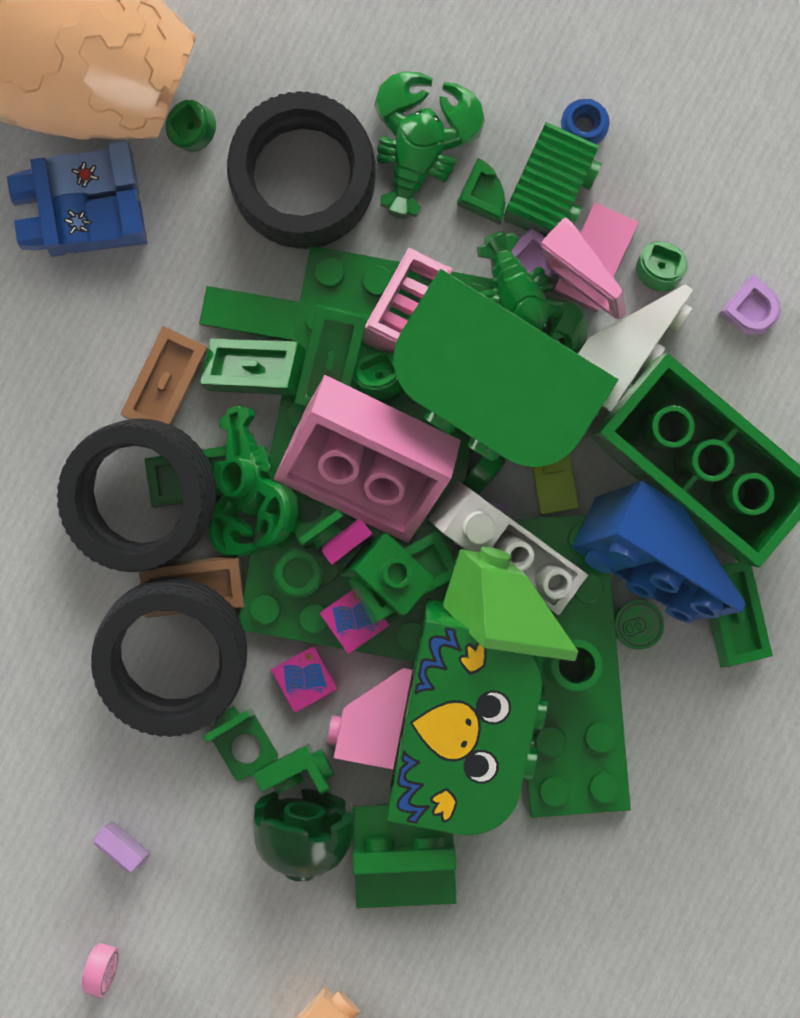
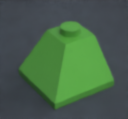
[442,547,578,661]

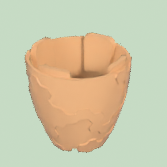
[0,0,196,140]

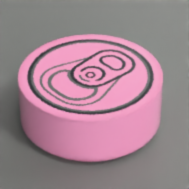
[82,943,119,998]

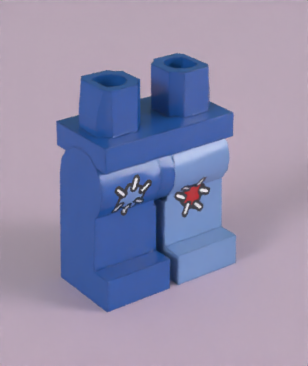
[7,140,148,257]

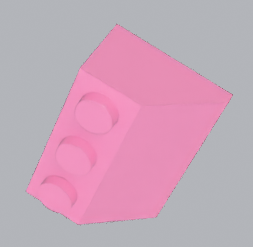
[273,375,461,543]

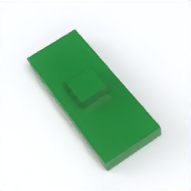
[199,286,299,342]

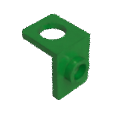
[291,488,345,550]
[339,533,434,615]
[202,706,278,781]

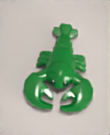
[374,71,485,219]
[477,232,588,353]
[208,405,298,556]

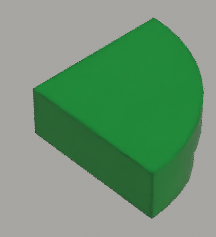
[457,158,506,225]

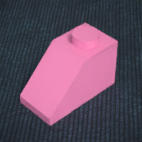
[327,667,413,770]

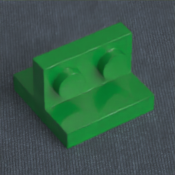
[352,804,457,909]

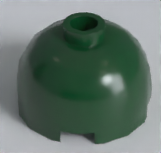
[253,789,355,882]

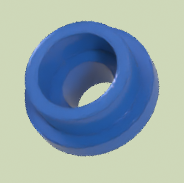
[561,99,610,145]

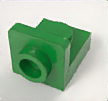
[253,743,335,795]

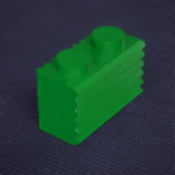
[503,122,602,237]

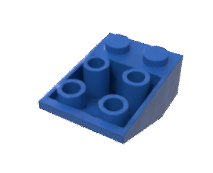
[572,481,746,623]

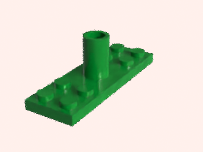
[514,514,631,818]

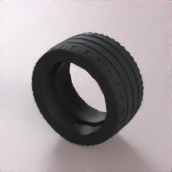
[227,91,376,249]
[57,418,217,572]
[91,577,247,737]

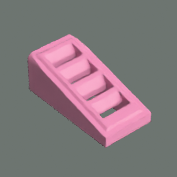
[541,218,626,320]
[362,248,453,354]

